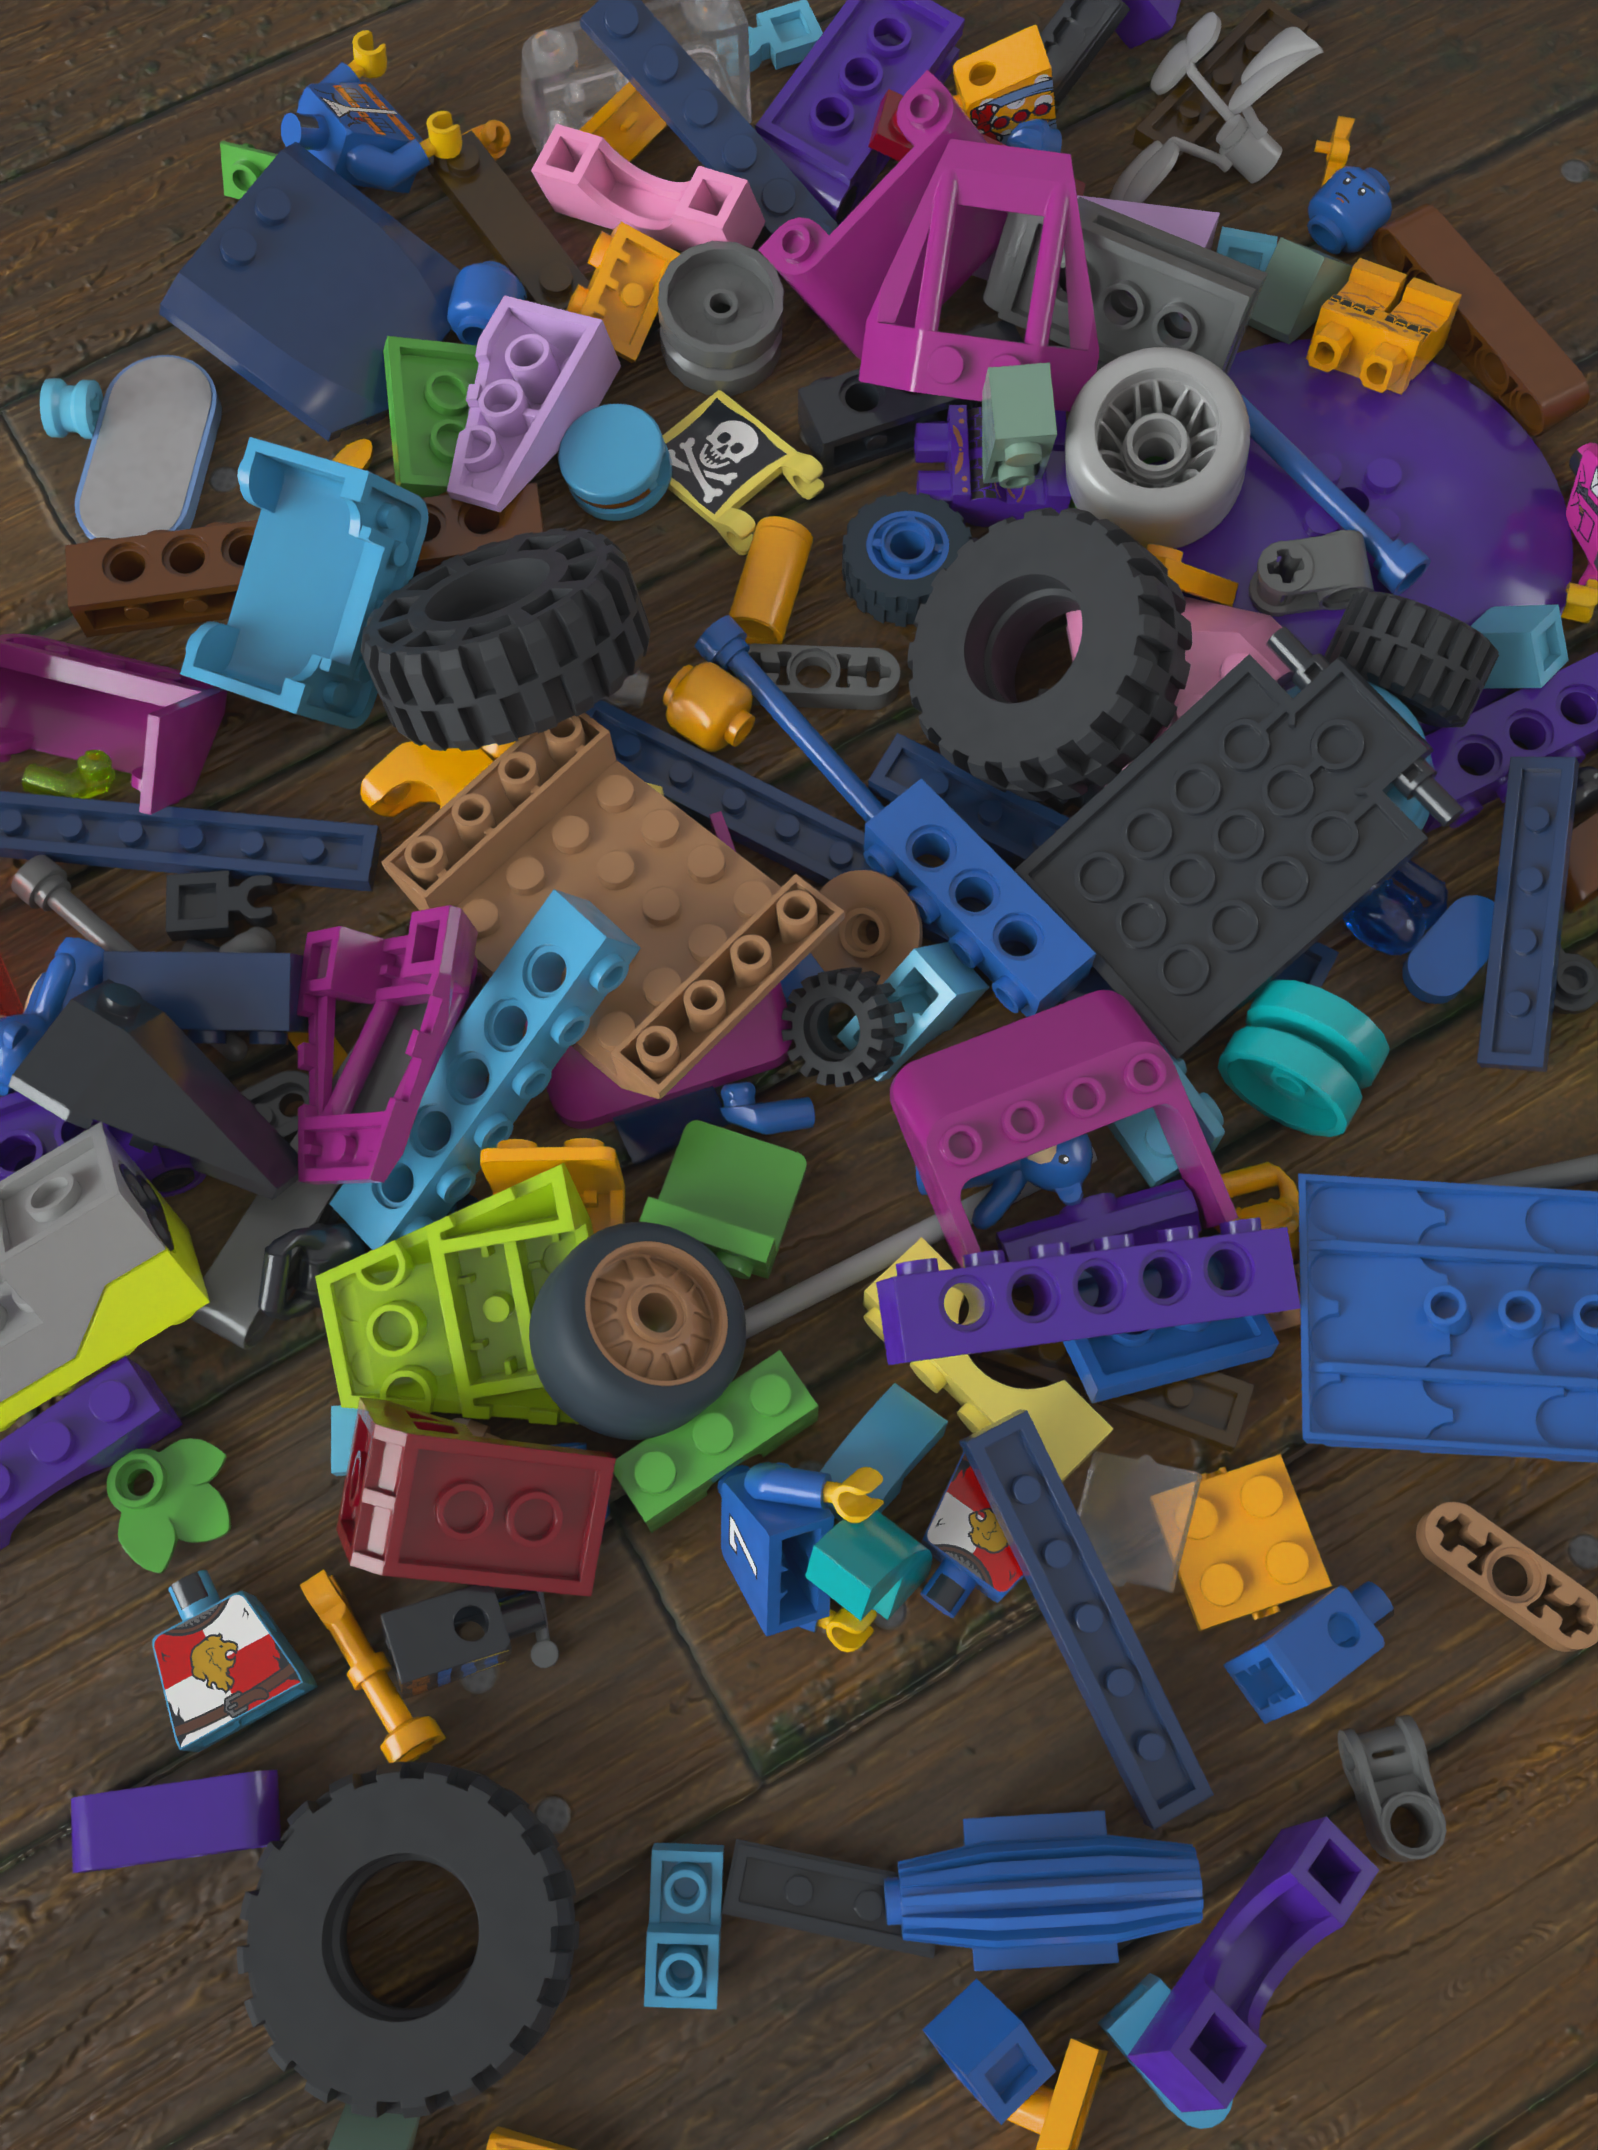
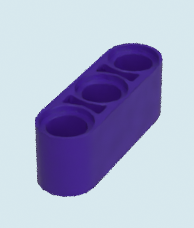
[71,1770,281,1873]

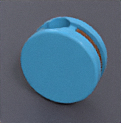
[558,404,672,521]

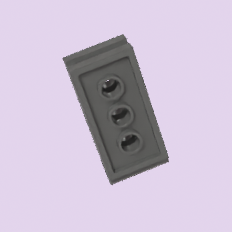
[983,197,1268,375]

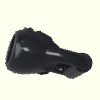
[258,1222,366,1321]

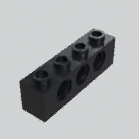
[798,320,1024,478]

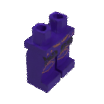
[914,405,1071,527]

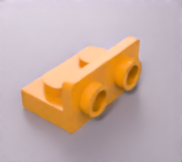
[566,222,680,363]

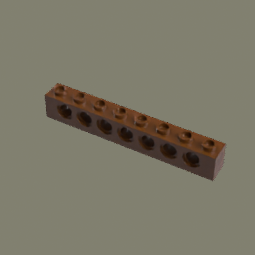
[65,483,545,637]

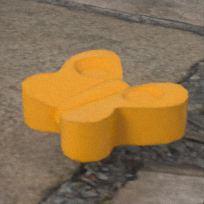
[1314,116,1355,187]

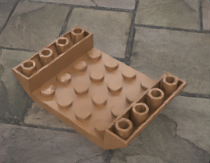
[381,713,845,1099]

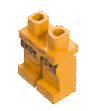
[1306,258,1462,395]

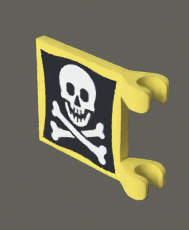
[662,390,825,555]

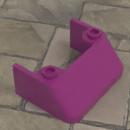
[0,634,228,815]

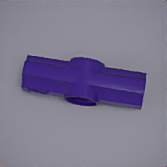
[995,1179,1201,1290]

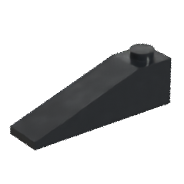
[8,979,298,1200]

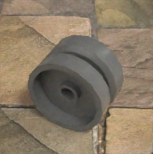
[658,241,784,396]

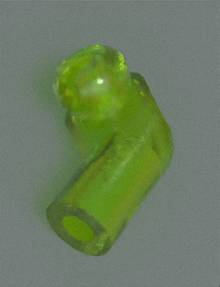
[22,750,116,799]

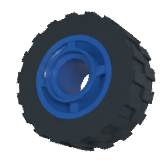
[842,491,972,627]

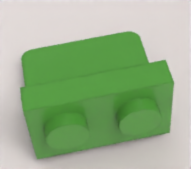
[639,1120,807,1279]

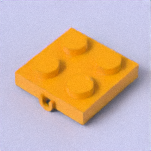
[1151,1454,1332,1631]

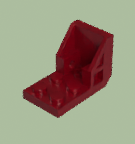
[336,1397,616,1597]

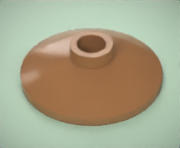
[810,870,923,985]

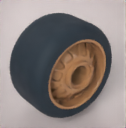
[529,1222,746,1440]

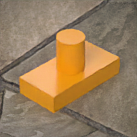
[1007,2038,1108,2150]

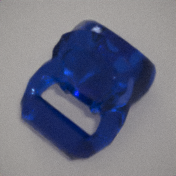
[1343,860,1449,955]

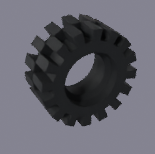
[781,967,907,1087]

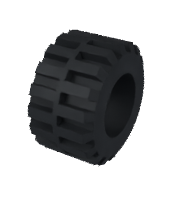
[1324,592,1499,728]

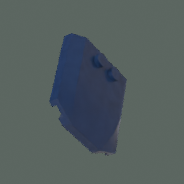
[159,142,460,442]

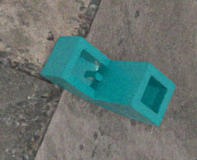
[805,1510,932,1621]

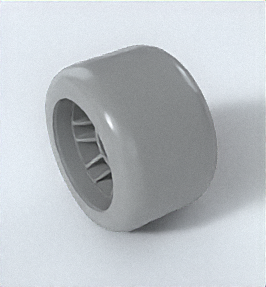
[1065,347,1250,549]

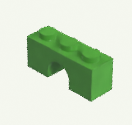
[613,1350,818,1533]

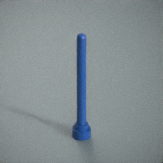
[1241,394,1431,596]
[695,615,885,822]

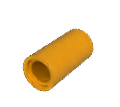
[729,516,813,644]

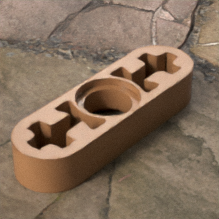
[1416,1502,1598,1652]

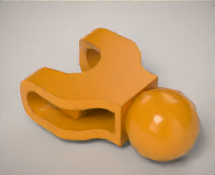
[361,738,519,817]

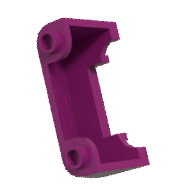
[758,70,1008,360]

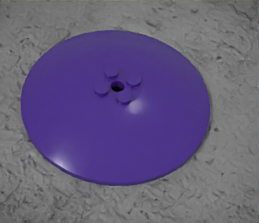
[1149,339,1573,736]

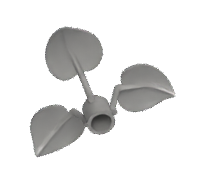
[1109,12,1323,203]

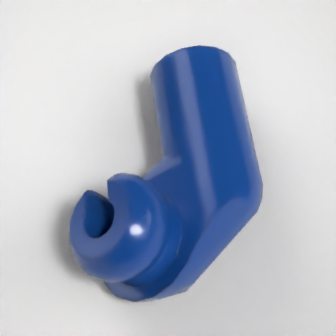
[720,1082,815,1135]

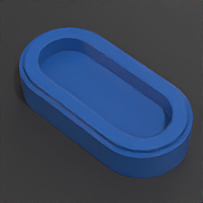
[1402,895,1495,1004]

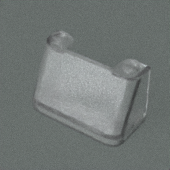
[520,0,752,157]

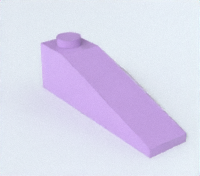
[447,295,621,512]

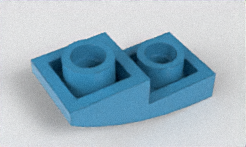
[820,1383,948,1522]
[644,1843,724,2009]

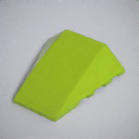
[315,1162,594,1425]

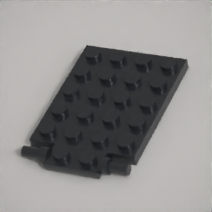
[1014,627,1465,1062]

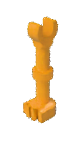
[300,1569,445,1763]

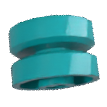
[1218,980,1390,1137]

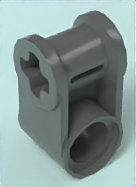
[1249,530,1374,617]
[1338,1715,1446,1862]

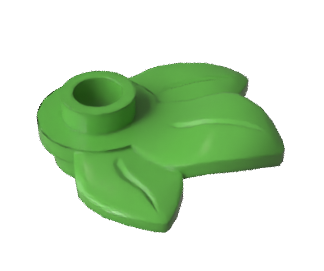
[107,1438,231,1574]

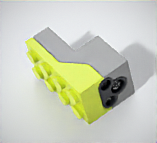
[0,1122,210,1432]

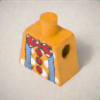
[953,25,1057,145]

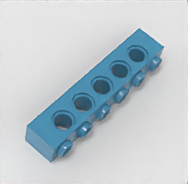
[329,889,641,1250]

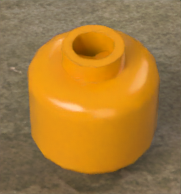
[663,662,755,753]

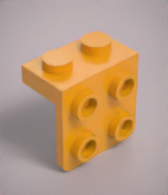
[480,1138,625,1234]

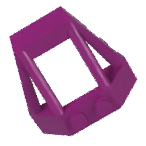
[859,139,1100,411]
[297,905,478,1185]

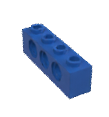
[863,778,1096,1017]

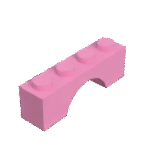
[531,124,765,252]

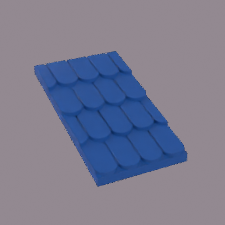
[1298,1173,1598,1463]

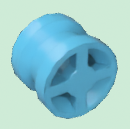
[40,378,104,439]

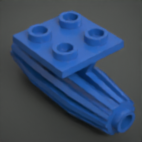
[884,1811,1204,1971]

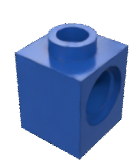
[923,1978,1056,2125]

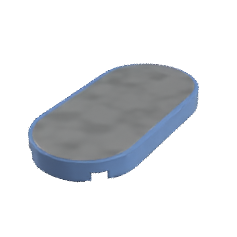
[75,355,222,540]

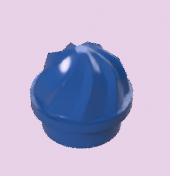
[1006,119,1062,153]

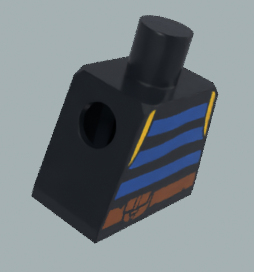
[381,1585,547,1700]

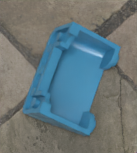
[180,437,428,729]

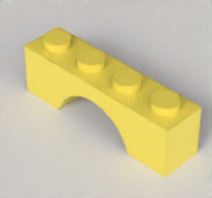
[863,1237,1113,1483]

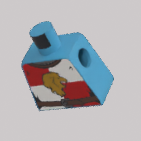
[152,1570,318,1753]

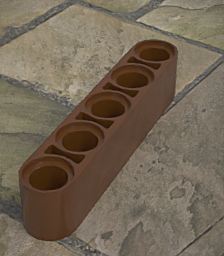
[1372,203,1590,436]

